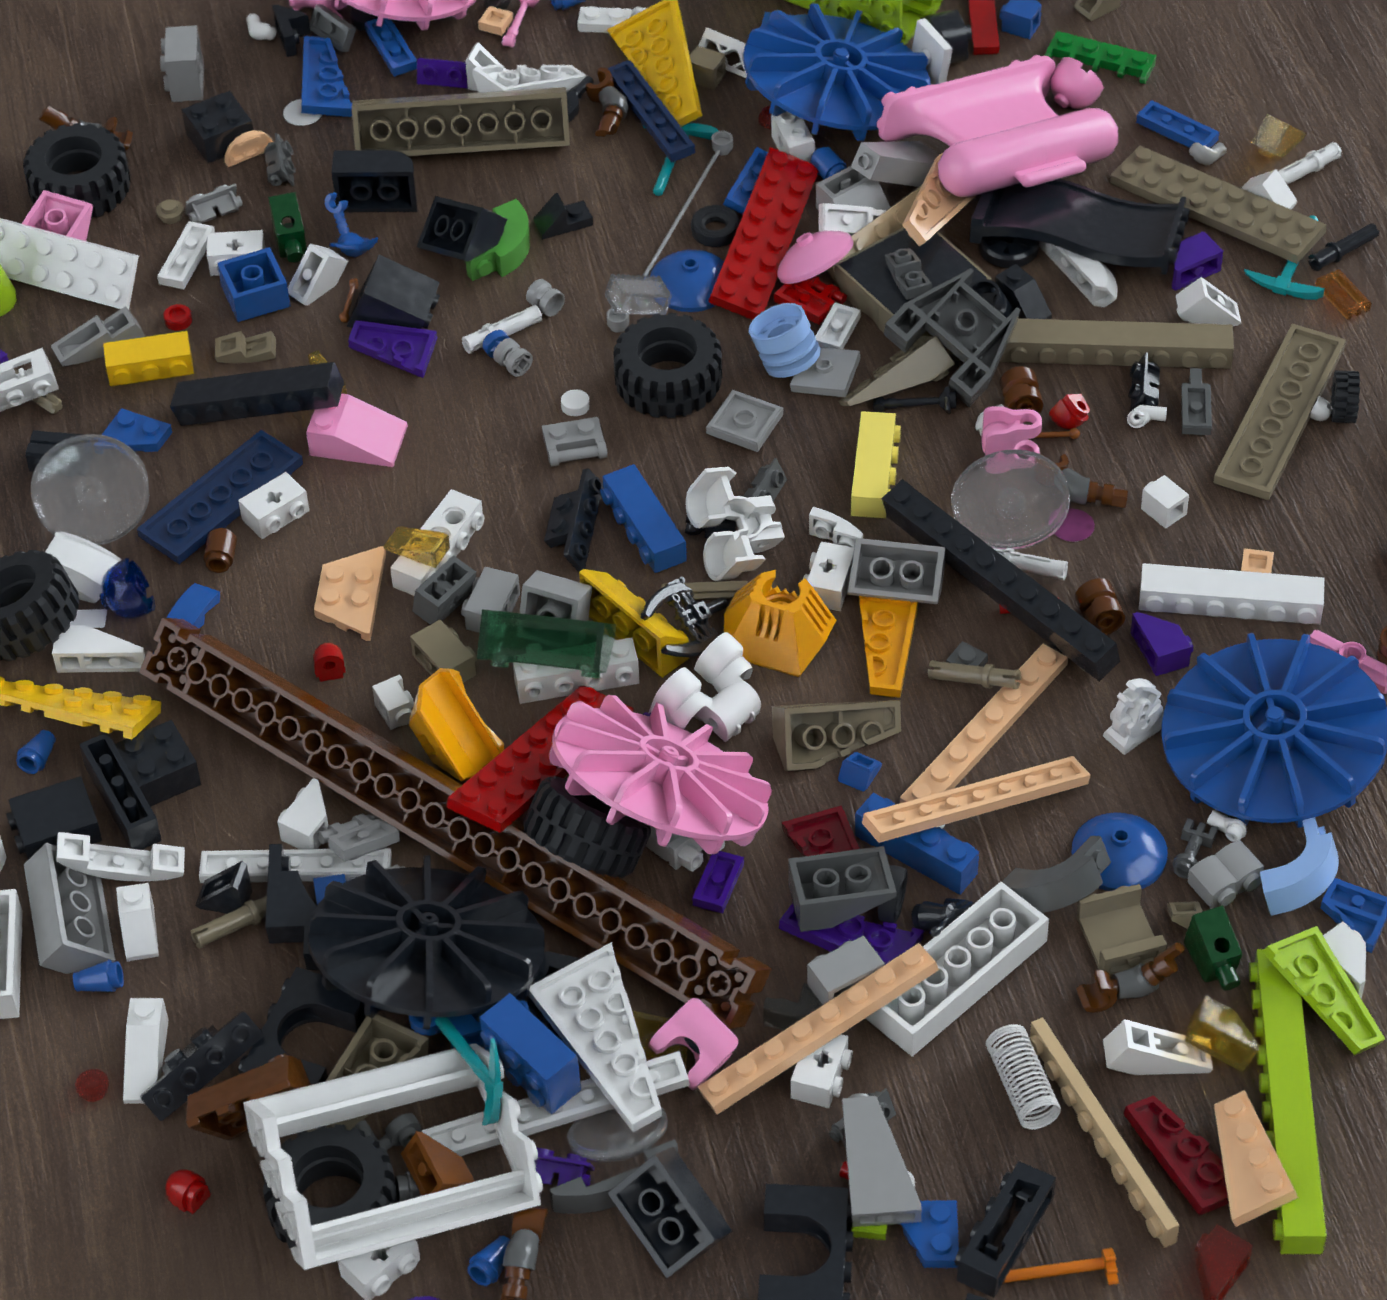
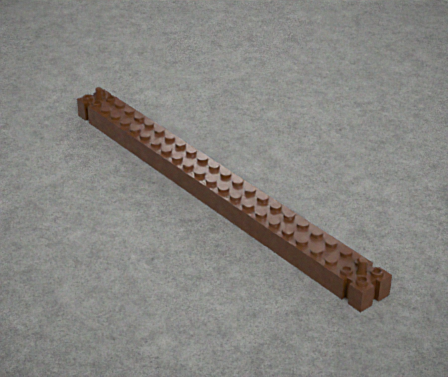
[139,617,772,1029]

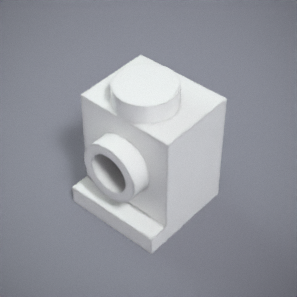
[372,674,414,730]

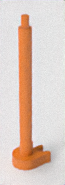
[1004,1248,1119,1285]

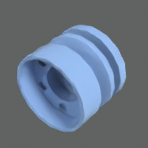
[749,303,821,378]

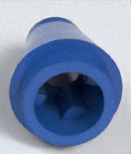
[16,730,56,774]
[73,960,124,992]
[467,1236,510,1286]

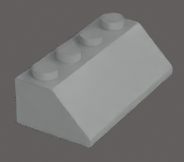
[24,843,115,974]

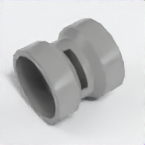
[526,279,565,317]
[493,338,533,377]

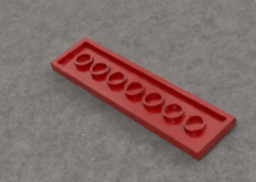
[708,147,818,320]
[447,686,634,833]

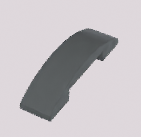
[549,1139,678,1214]

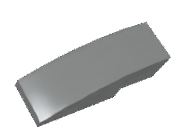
[51,306,145,366]

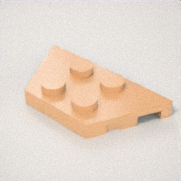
[314,546,386,641]

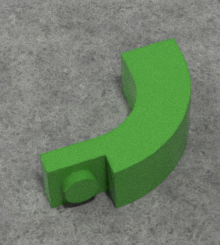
[466,199,530,281]

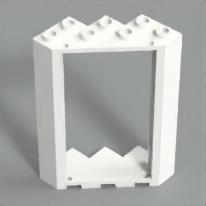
[244,1043,543,1270]

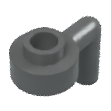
[355,1113,421,1151]

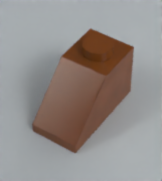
[401,1131,475,1196]

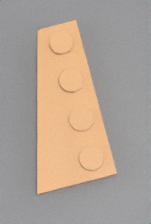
[902,153,976,247]
[1214,1090,1298,1227]

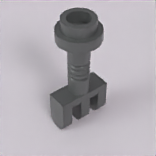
[1172,818,1218,878]

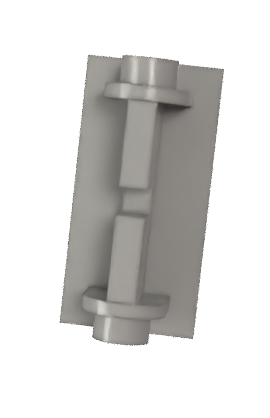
[185,183,243,224]

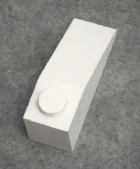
[52,625,145,673]
[123,998,169,1104]
[1103,1019,1213,1075]

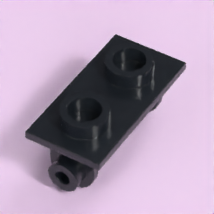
[1128,352,1160,411]

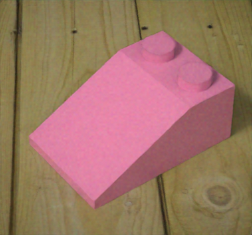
[306,394,408,467]

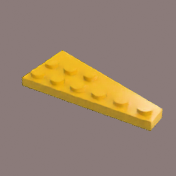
[607,0,702,127]
[0,677,161,740]

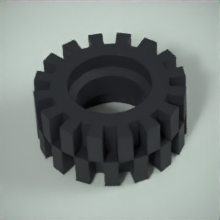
[1331,370,1360,423]

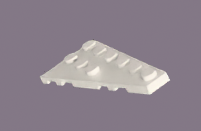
[528,943,662,1132]

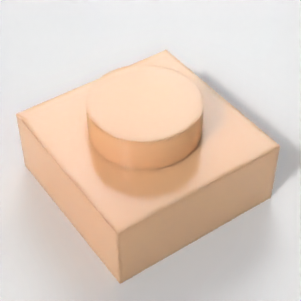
[478,6,513,36]
[1241,548,1274,573]

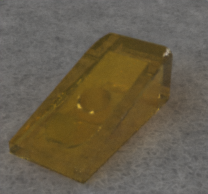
[383,526,450,568]

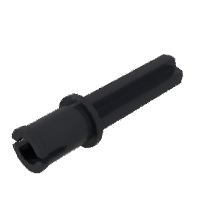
[1308,223,1379,271]

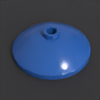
[650,250,724,312]
[1071,812,1168,891]

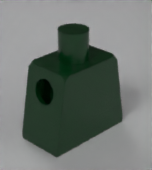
[268,192,307,263]
[1184,906,1242,991]

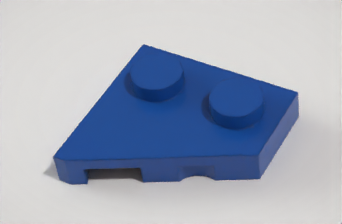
[94,408,172,454]
[1321,878,1387,953]
[900,1200,959,1268]

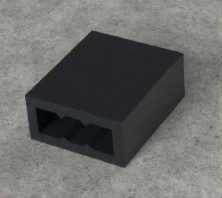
[6,776,102,860]

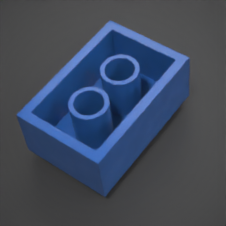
[479,993,581,1115]

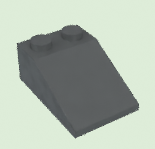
[788,846,897,932]

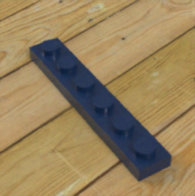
[607,60,696,162]

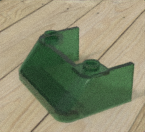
[477,609,616,678]

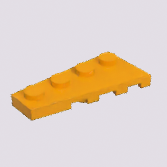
[859,596,918,698]

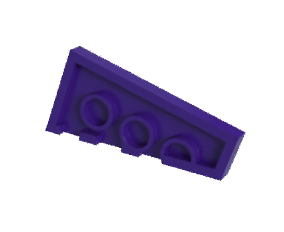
[779,903,924,964]

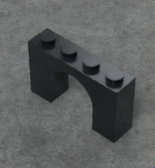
[238,967,366,1085]
[758,1184,853,1300]

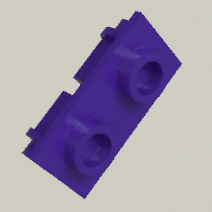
[417,58,468,88]
[534,1148,595,1187]

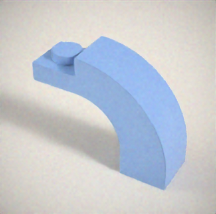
[1260,817,1339,916]

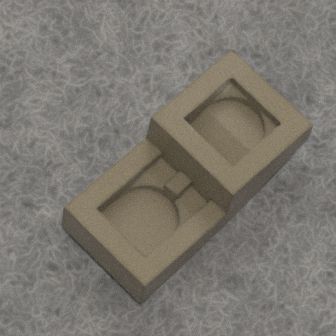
[215,331,276,363]

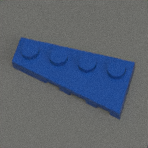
[301,36,352,117]

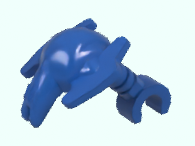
[325,192,378,257]

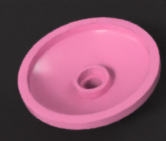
[777,231,853,284]

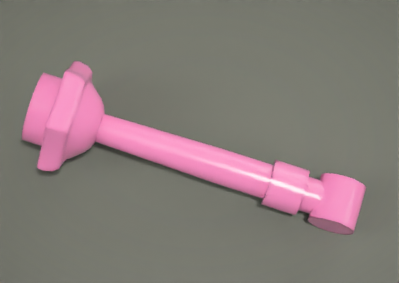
[502,0,539,47]

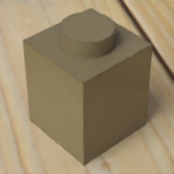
[689,45,726,90]

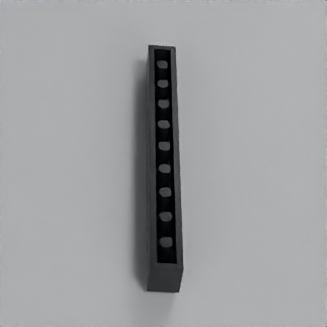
[882,479,1120,682]

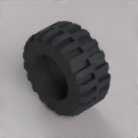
[23,123,131,218]
[613,312,722,419]
[0,550,79,661]
[523,776,651,878]
[263,1124,397,1249]

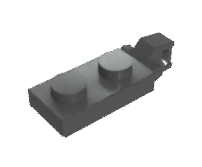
[1181,368,1212,435]

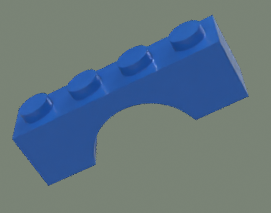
[999,0,1042,40]

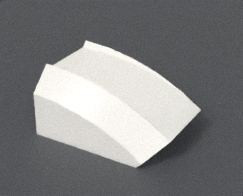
[45,532,123,603]

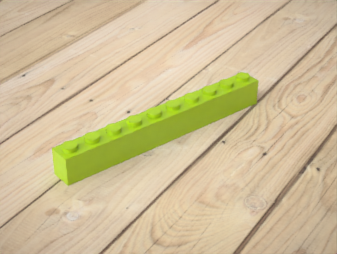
[1249,949,1326,1254]

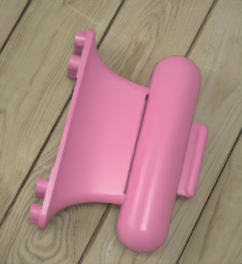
[877,55,1118,197]

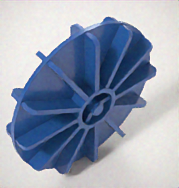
[743,4,931,141]
[1162,633,1387,828]

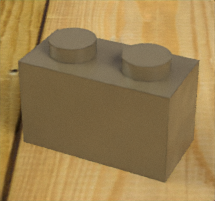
[410,620,477,683]

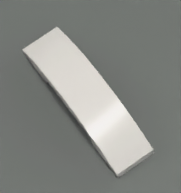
[56,832,185,882]

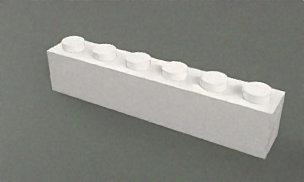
[1139,563,1324,625]

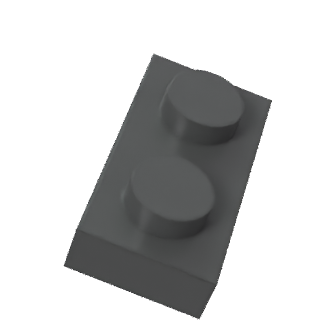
[309,5,356,52]

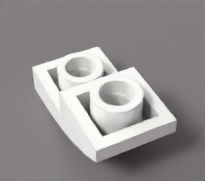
[809,507,863,548]

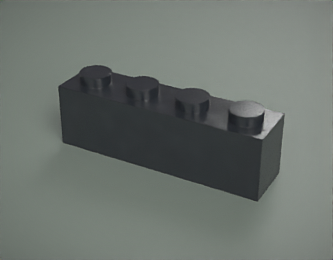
[79,733,162,850]

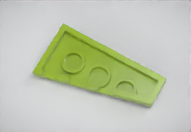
[1262,926,1385,1055]

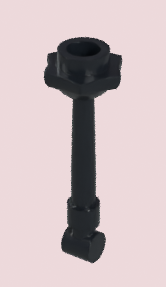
[873,386,957,414]

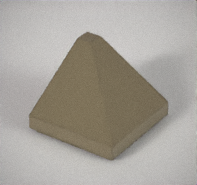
[1167,901,1203,929]

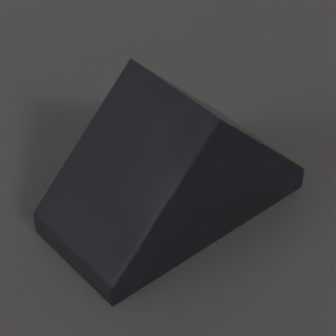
[195,861,252,914]

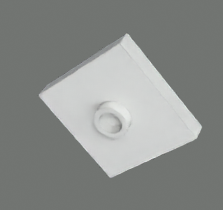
[912,18,953,85]

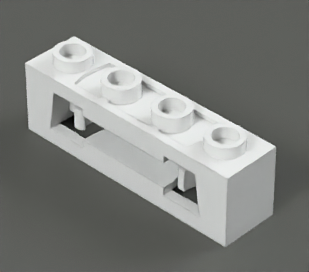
[0,348,59,412]

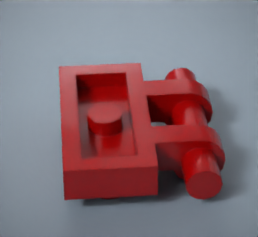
[774,276,847,325]

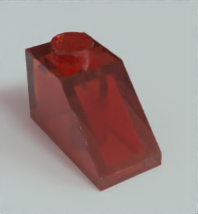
[1195,1225,1253,1300]

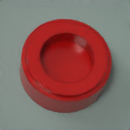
[163,304,192,331]

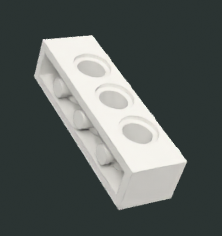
[390,489,485,596]

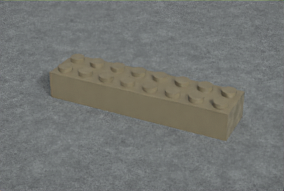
[351,87,570,156]

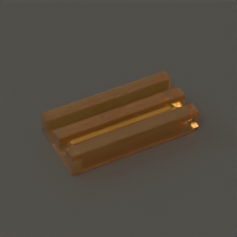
[1315,269,1372,320]

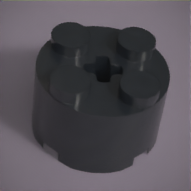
[919,9,972,64]

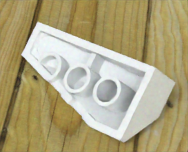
[472,65,587,93]

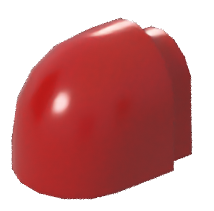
[1049,394,1090,430]
[313,643,346,682]
[165,1169,211,1214]

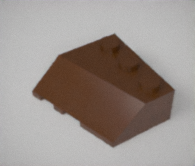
[186,1054,311,1141]

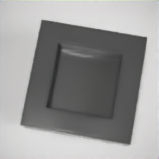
[946,641,988,667]

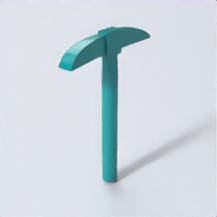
[643,121,719,196]
[1244,215,1325,300]
[435,1017,503,1126]

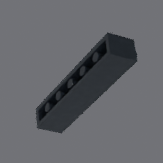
[170,362,344,426]

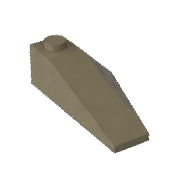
[838,336,955,406]
[772,700,901,771]

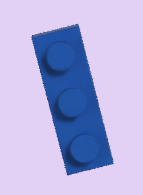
[365,18,417,76]
[1136,100,1219,148]
[723,147,768,215]

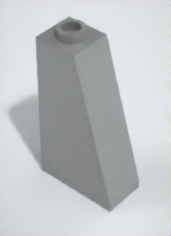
[851,141,940,187]
[842,1093,922,1227]

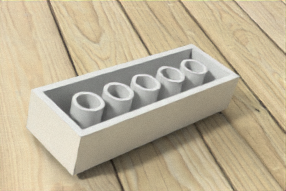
[866,882,1049,1057]

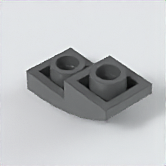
[885,248,932,300]

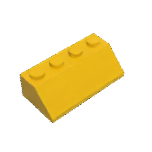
[579,569,689,678]

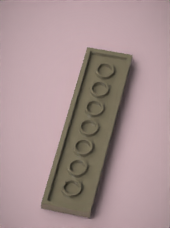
[1110,146,1327,264]
[1213,323,1346,501]

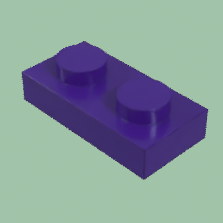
[692,851,744,914]

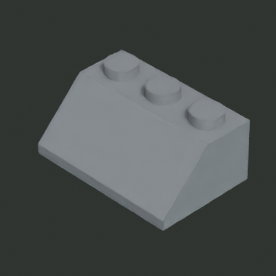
[848,538,946,604]

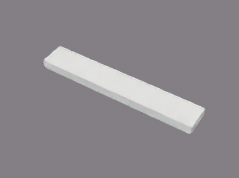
[199,848,392,883]

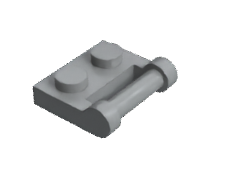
[542,417,608,467]

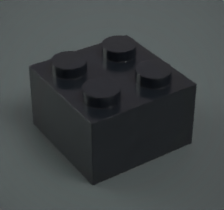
[182,91,254,163]
[115,720,201,807]

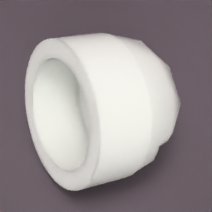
[1310,396,1332,421]

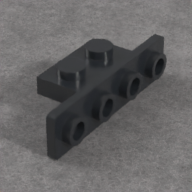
[544,468,603,572]
[140,1011,264,1121]

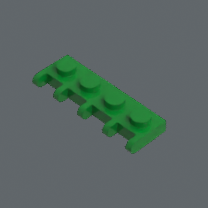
[1045,31,1156,84]

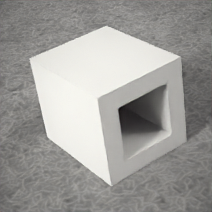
[1141,475,1189,529]

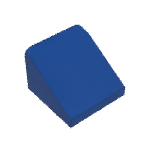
[838,752,882,791]

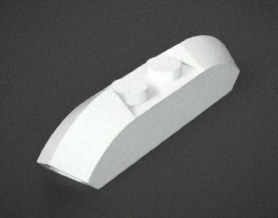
[1039,241,1118,308]

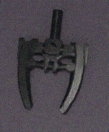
[641,577,728,657]

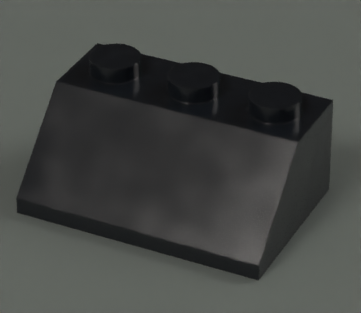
[417,196,507,262]
[608,1147,733,1278]

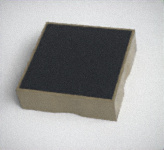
[834,227,992,336]

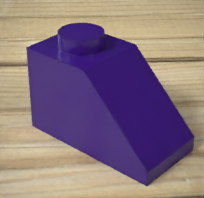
[1172,231,1223,291]
[1130,612,1194,676]

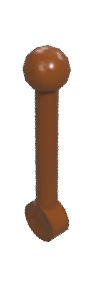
[339,278,359,323]
[1026,428,1080,440]

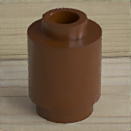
[204,528,237,573]

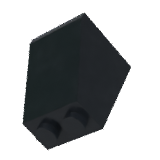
[347,255,440,329]

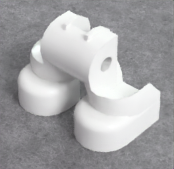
[686,467,785,581]
[649,632,761,742]

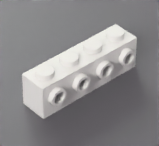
[512,637,639,704]

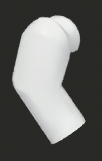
[1127,405,1167,428]
[1207,810,1247,842]

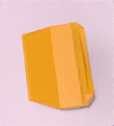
[724,570,836,677]
[409,668,504,782]

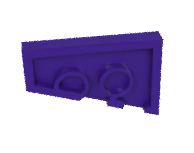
[348,320,437,378]

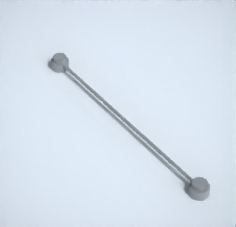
[606,131,733,333]

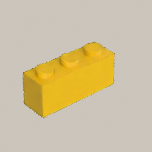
[103,331,194,386]

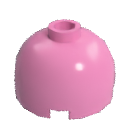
[1050,57,1104,109]

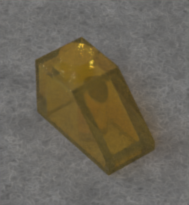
[1252,114,1307,159]
[1184,995,1259,1072]

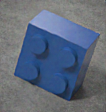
[217,247,291,322]

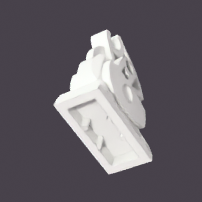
[1103,678,1164,755]

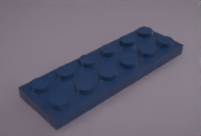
[137,430,303,564]

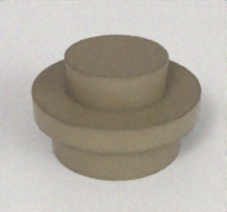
[156,199,184,224]

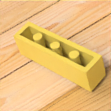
[851,411,901,518]

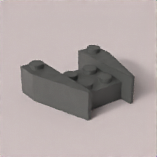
[884,268,1020,407]

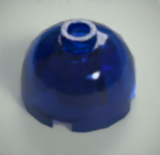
[99,558,155,619]

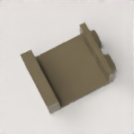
[1077,884,1167,977]

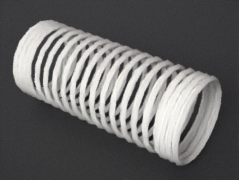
[986,1024,1061,1129]

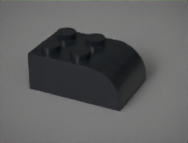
[331,150,418,213]

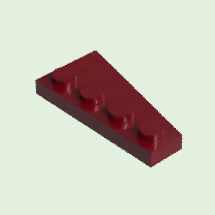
[781,805,860,856]
[1123,1095,1229,1216]

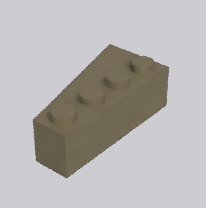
[307,1014,429,1132]

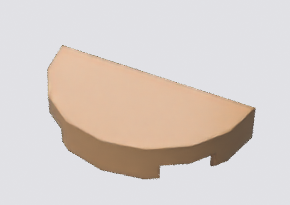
[224,130,274,167]

